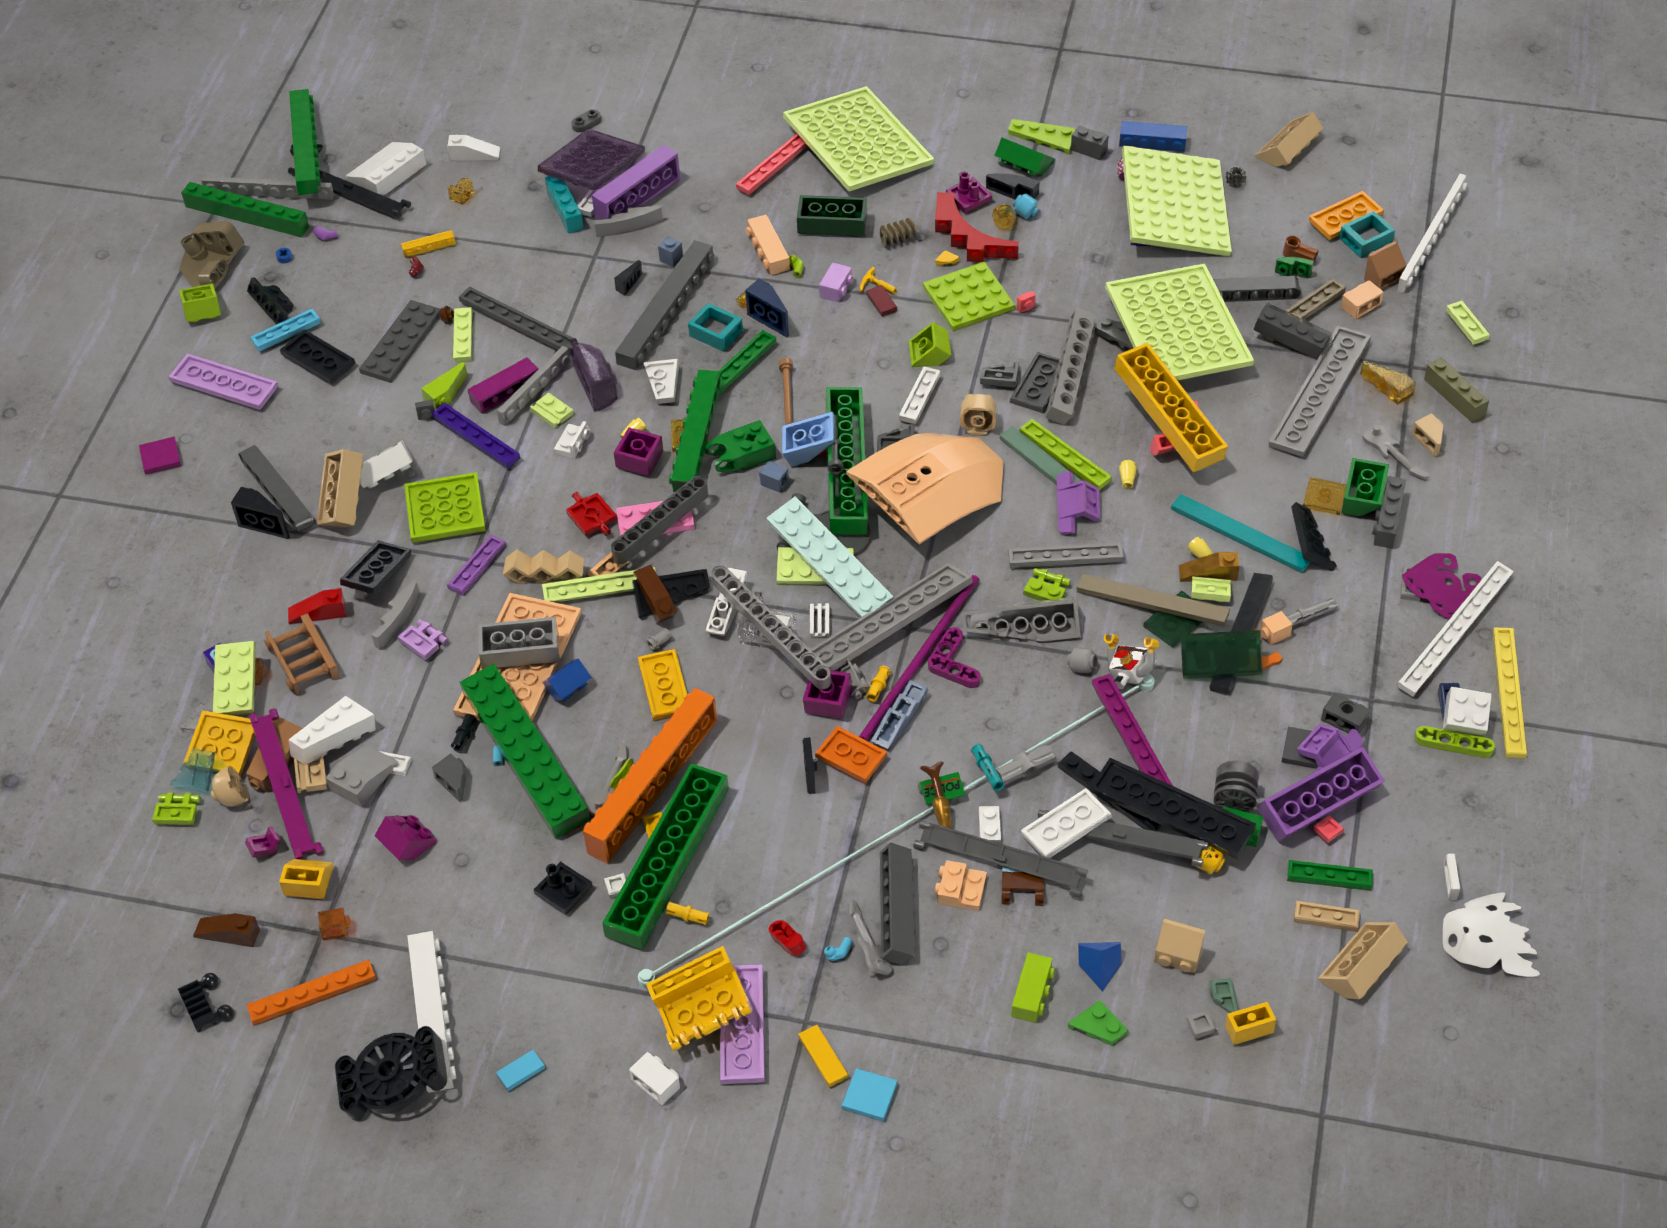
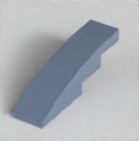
[871,680,928,750]

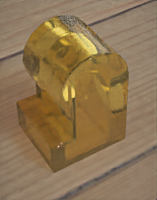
[447,178,474,205]

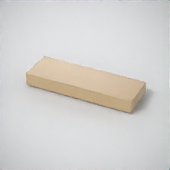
[1294,901,1360,932]

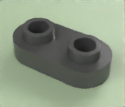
[571,109,601,132]

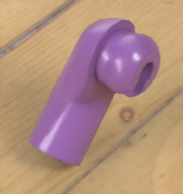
[313,226,338,240]

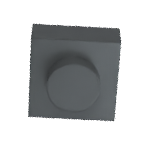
[415,400,435,420]

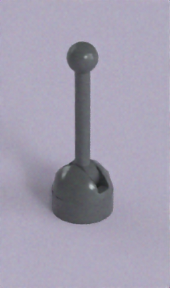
[828,439,843,475]

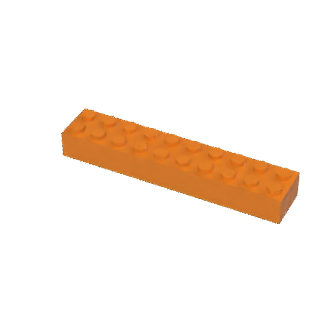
[583,688,717,864]

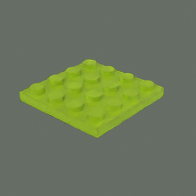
[923,262,1015,331]
[404,472,486,543]

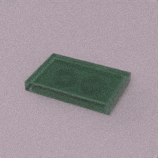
[1143,590,1202,648]

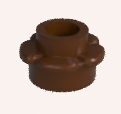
[440,306,454,323]

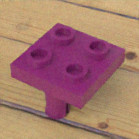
[946,171,992,213]

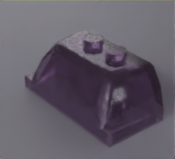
[569,338,618,412]

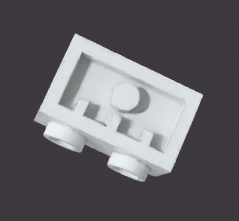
[554,421,590,459]

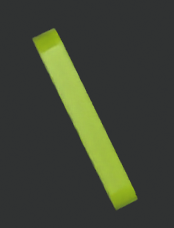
[1414,726,1495,758]

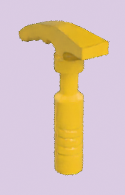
[860,267,897,294]

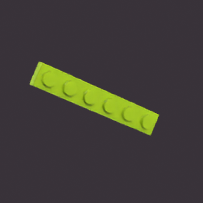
[1019,419,1112,490]

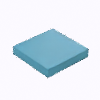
[842,1068,898,1122]

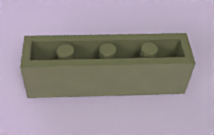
[1424,358,1489,423]

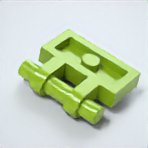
[1023,568,1071,601]
[152,792,201,825]

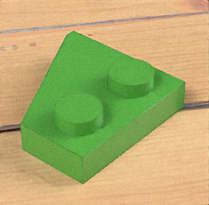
[1068,1000,1128,1046]

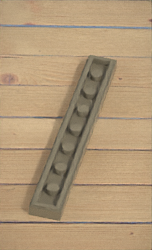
[1077,574,1230,626]

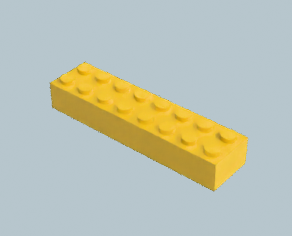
[1114,342,1228,473]

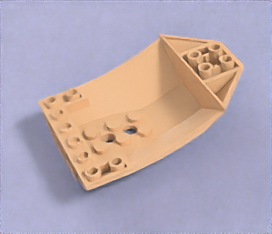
[846,433,1003,544]

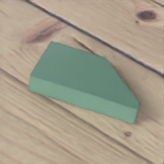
[1209,978,1238,1013]

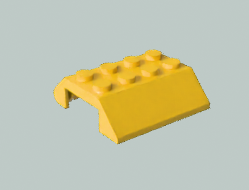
[646,946,752,1051]

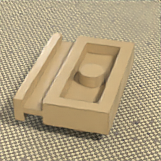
[294,756,327,793]

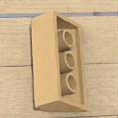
[1255,112,1323,167]
[316,449,363,528]
[1318,922,1408,999]

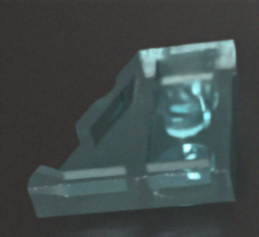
[170,749,215,792]

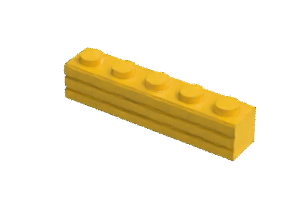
[401,230,456,258]

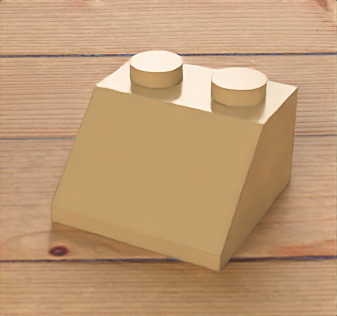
[1154,919,1206,974]

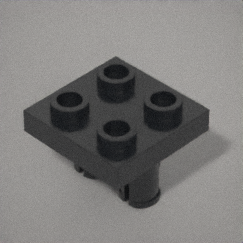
[533,861,593,914]

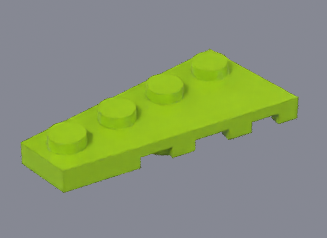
[1008,119,1076,154]

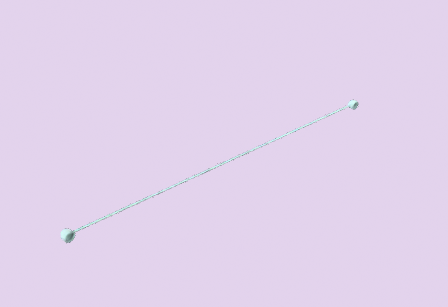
[638,673,1155,988]

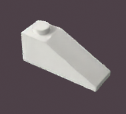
[447,135,500,161]

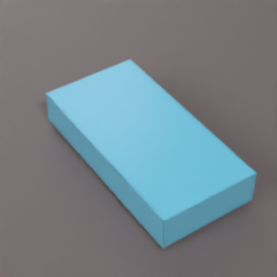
[496,1050,545,1091]

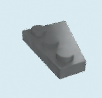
[1095,318,1133,349]

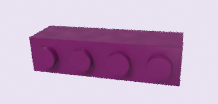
[468,357,539,414]

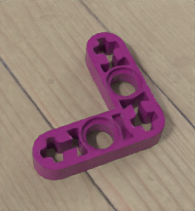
[928,627,981,688]

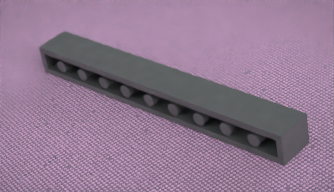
[615,240,715,370]

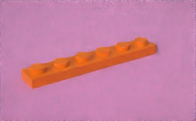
[246,959,376,1026]

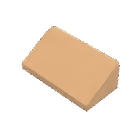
[587,552,628,577]

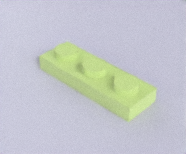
[1446,301,1490,345]

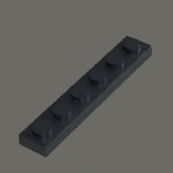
[1058,751,1162,831]

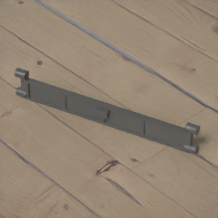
[1038,810,1209,867]
[913,820,1088,898]

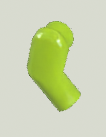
[789,255,804,278]

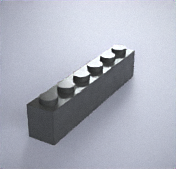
[880,842,915,965]

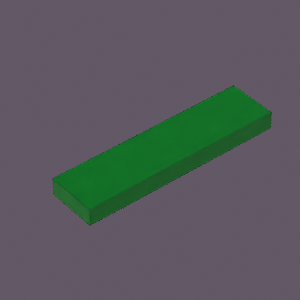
[1287,860,1373,891]

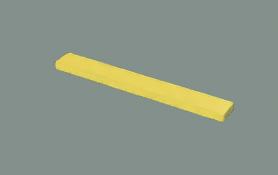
[1493,627,1527,758]

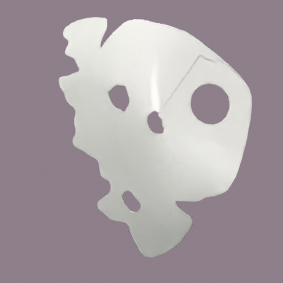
[1443,892,1540,977]

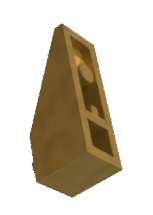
[1179,552,1239,582]

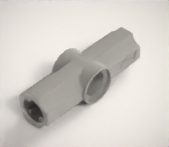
[996,745,1056,785]

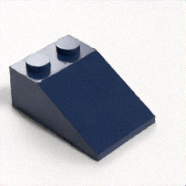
[745,279,789,337]

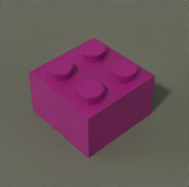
[614,427,663,476]
[803,670,852,719]

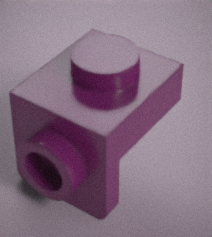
[245,826,280,858]

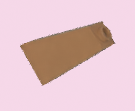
[246,717,303,792]

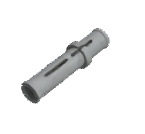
[1286,598,1338,626]

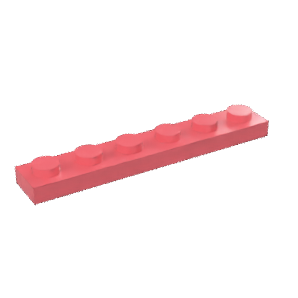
[736,134,808,195]

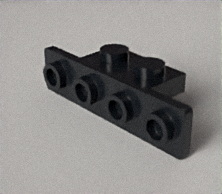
[247,277,294,325]

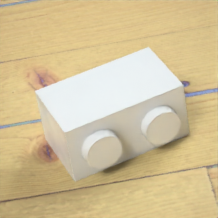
[629,1052,680,1105]

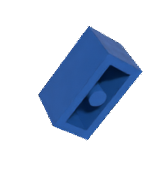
[542,658,592,702]

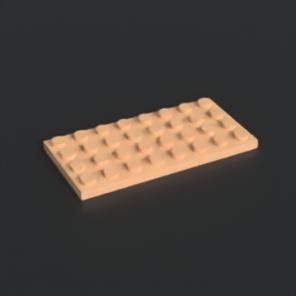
[453,593,582,721]

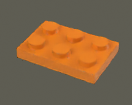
[815,726,887,784]

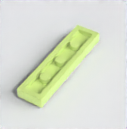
[453,307,472,363]

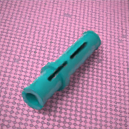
[971,744,1005,791]

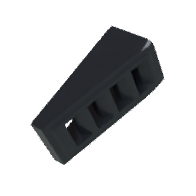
[614,260,642,295]

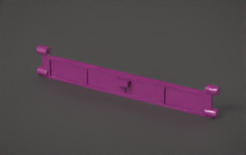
[249,708,324,860]

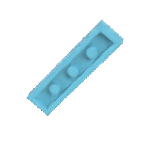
[250,309,321,352]

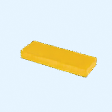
[798,1025,848,1088]

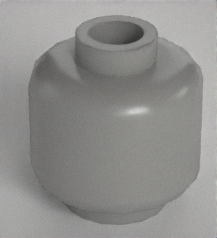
[1067,647,1098,673]

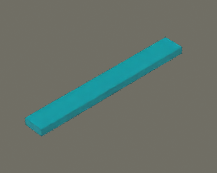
[1171,494,1311,573]

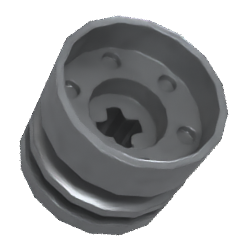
[1213,761,1259,812]

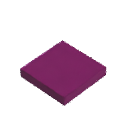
[139,436,181,475]

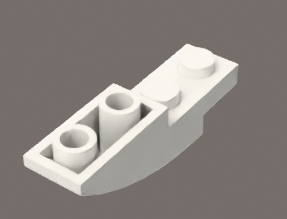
[705,568,747,636]

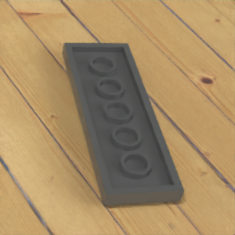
[359,300,440,383]

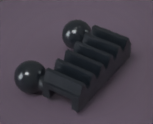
[178,973,234,1033]

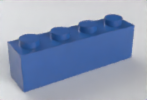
[1119,121,1188,152]

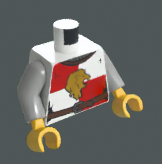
[1104,633,1159,689]

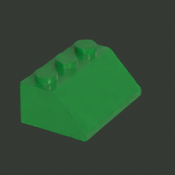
[994,137,1055,176]
[1341,458,1389,516]

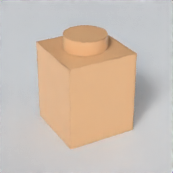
[1260,611,1293,645]

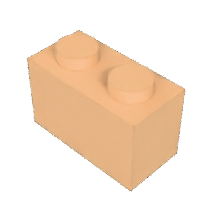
[1341,280,1384,319]

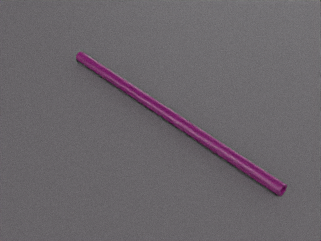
[859,575,980,741]

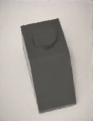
[432,753,466,802]

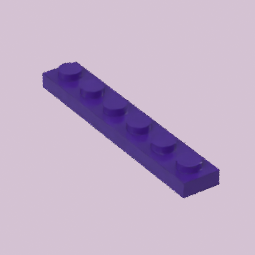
[432,403,520,469]

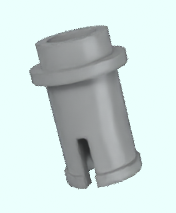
[646,628,672,650]

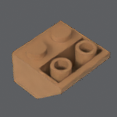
[1364,241,1407,290]

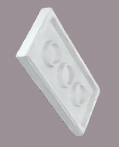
[1021,788,1112,858]

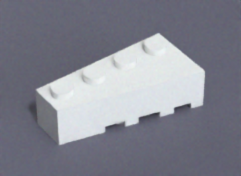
[289,696,376,765]

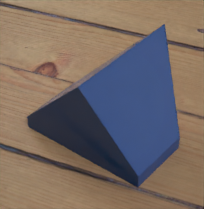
[1078,942,1121,991]

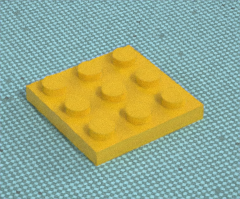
[183,710,255,776]

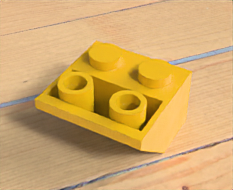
[279,859,334,899]

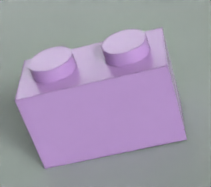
[819,262,854,302]

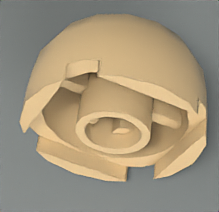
[211,766,249,807]

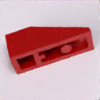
[288,588,346,625]

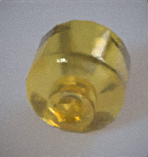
[992,204,1015,229]

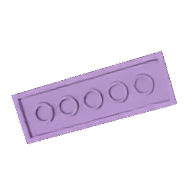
[169,353,279,410]
[720,964,765,1084]

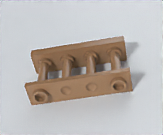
[264,613,340,696]

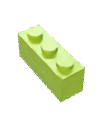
[1011,952,1055,1023]

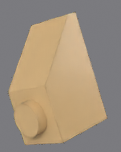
[1412,413,1443,457]

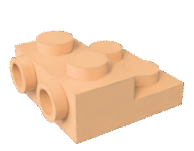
[935,860,987,911]

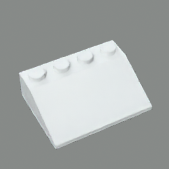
[345,142,426,196]

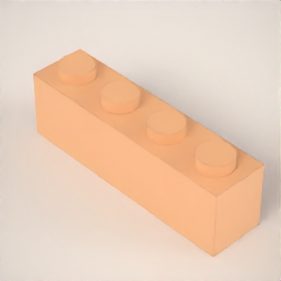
[746,215,790,275]

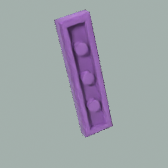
[447,535,507,596]

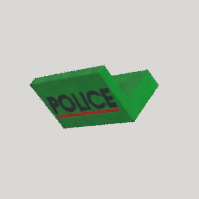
[918,772,965,805]

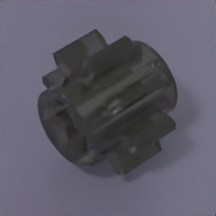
[1226,167,1247,188]

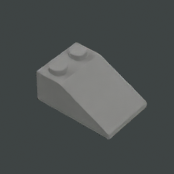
[325,745,398,807]

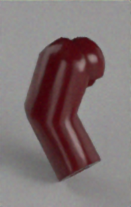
[409,256,424,277]

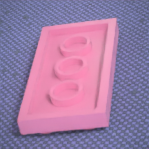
[616,501,695,536]

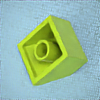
[178,283,221,322]
[909,321,951,367]

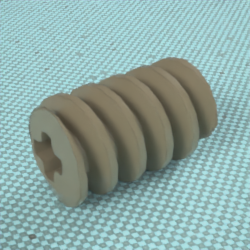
[880,218,917,247]

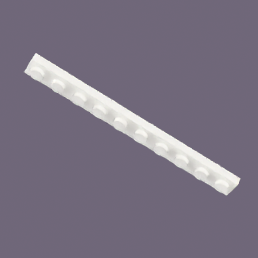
[1397,174,1467,293]
[1397,561,1514,697]

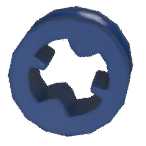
[276,248,292,263]

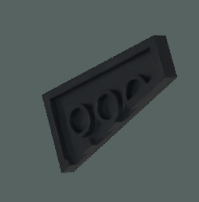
[1291,502,1337,571]
[632,569,710,618]

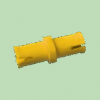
[866,666,891,702]
[666,901,710,926]

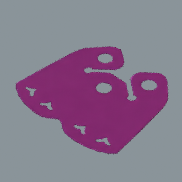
[1402,553,1482,619]

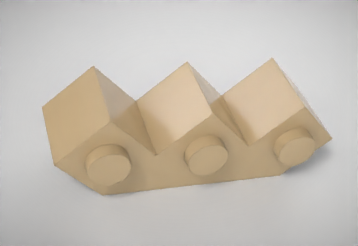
[503,549,585,584]

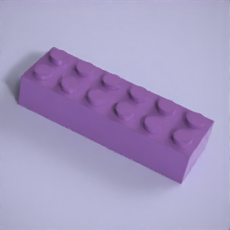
[592,145,680,220]
[1257,746,1385,842]

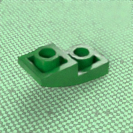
[1275,257,1314,278]

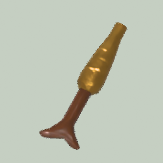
[920,761,951,828]

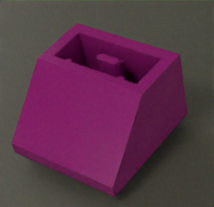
[374,815,437,860]

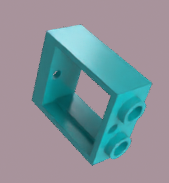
[1339,211,1395,258]
[688,303,743,352]

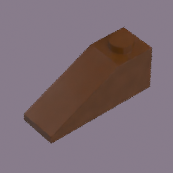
[633,565,677,624]
[193,913,260,947]

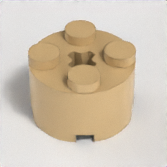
[960,394,997,436]

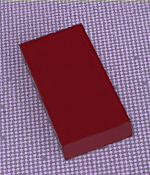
[866,285,897,316]

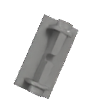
[840,659,869,699]

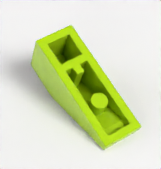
[421,362,468,410]

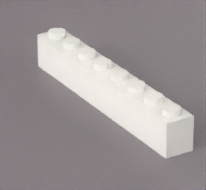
[407,931,457,1093]

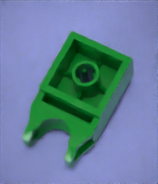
[705,420,776,472]

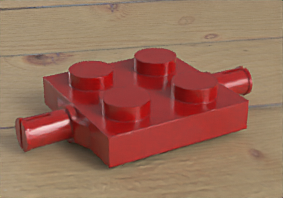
[566,492,617,536]

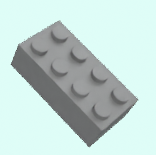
[478,617,560,669]

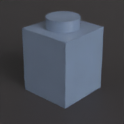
[658,237,683,267]
[759,461,789,493]

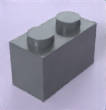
[1071,126,1109,160]

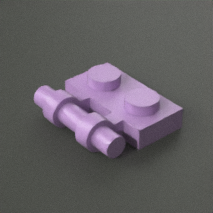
[398,619,449,660]

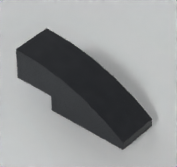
[986,173,1040,200]

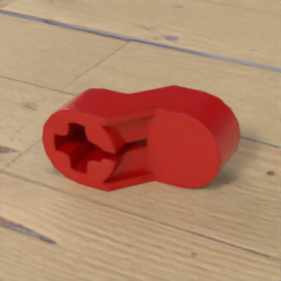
[768,920,807,956]

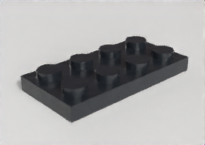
[280,329,356,384]
[340,540,411,594]

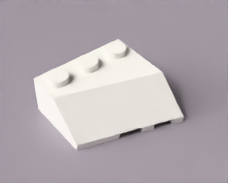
[360,440,413,489]

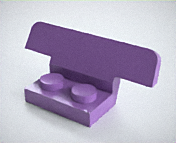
[1057,471,1100,535]
[1297,723,1363,773]

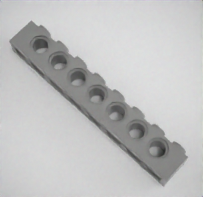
[1045,307,1096,426]

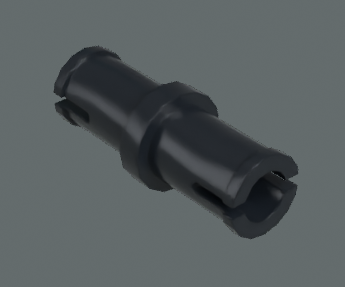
[451,714,477,752]

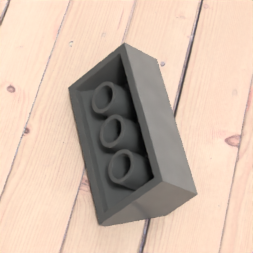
[1253,303,1332,360]

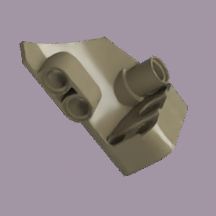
[179,221,244,289]

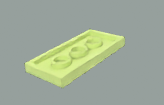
[776,547,854,585]
[213,641,256,715]

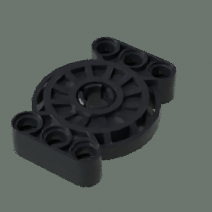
[335,1026,447,1120]

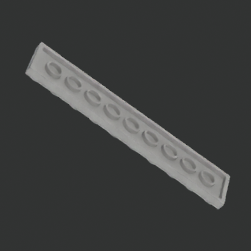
[1269,325,1371,457]
[806,563,973,671]

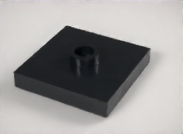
[803,737,818,794]

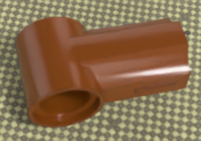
[1283,236,1319,261]

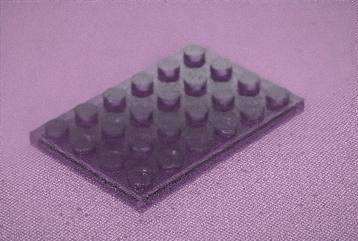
[538,128,645,190]

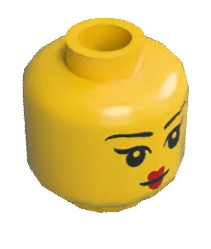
[1196,846,1225,874]

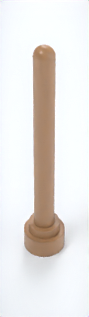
[779,358,793,425]

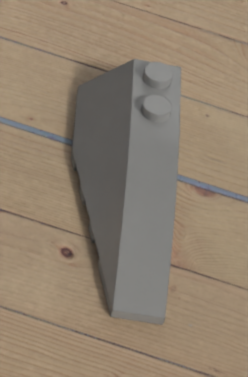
[961,597,1081,642]

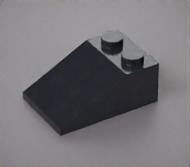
[231,487,290,539]

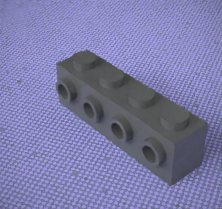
[1372,476,1406,549]

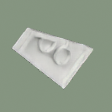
[644,359,679,404]

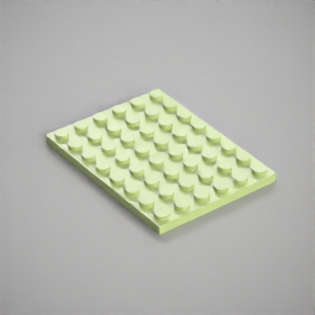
[783,86,934,191]
[1122,146,1232,257]
[1105,263,1254,380]

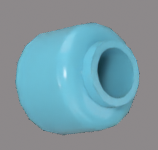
[1013,194,1039,219]

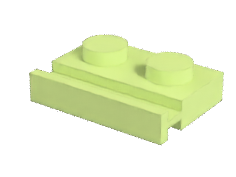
[530,393,574,429]
[1191,576,1231,602]

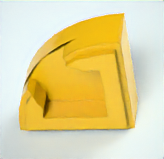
[935,250,959,266]

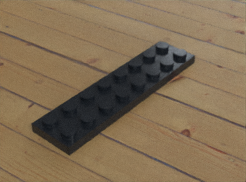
[1090,758,1256,859]

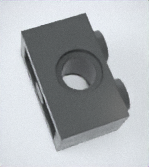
[1321,692,1370,734]

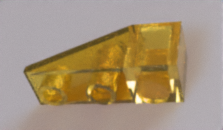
[1360,360,1416,405]

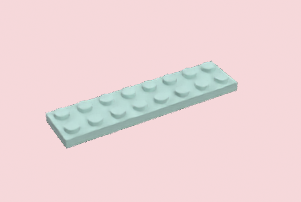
[766,496,893,618]

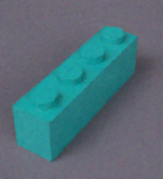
[545,173,584,233]

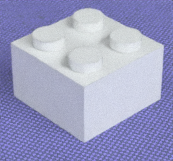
[1443,687,1491,737]

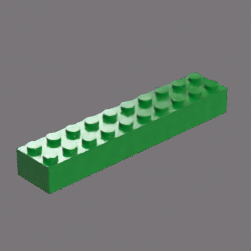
[826,387,868,535]
[459,664,591,839]
[602,763,729,950]

